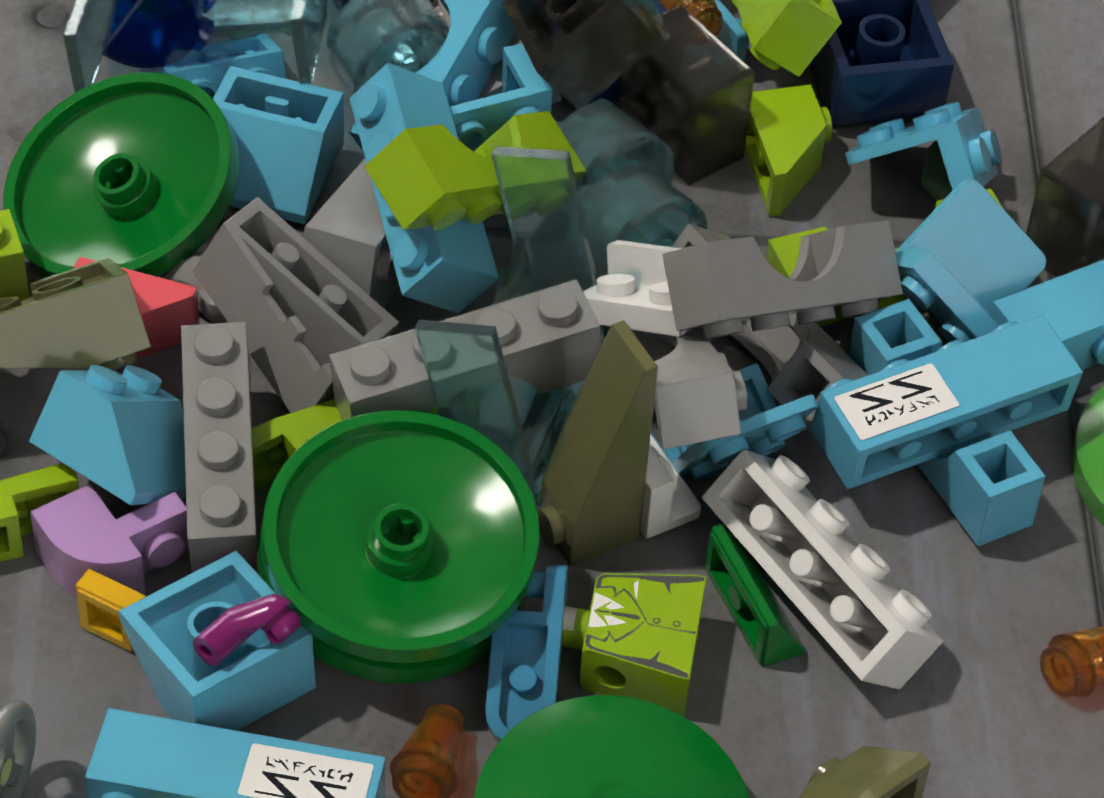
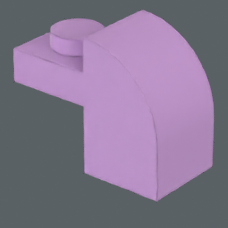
[30,484,189,598]

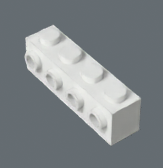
[701,449,944,690]

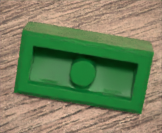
[705,524,805,667]

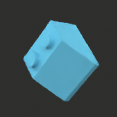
[29,365,186,505]
[119,551,316,731]

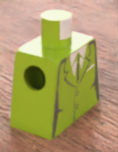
[562,573,707,716]

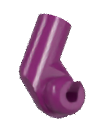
[193,594,301,666]

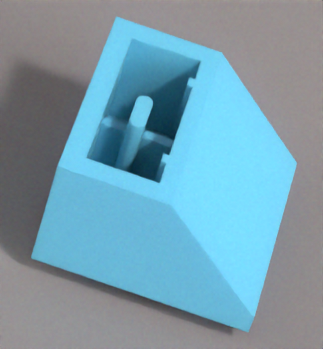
[213,66,344,224]

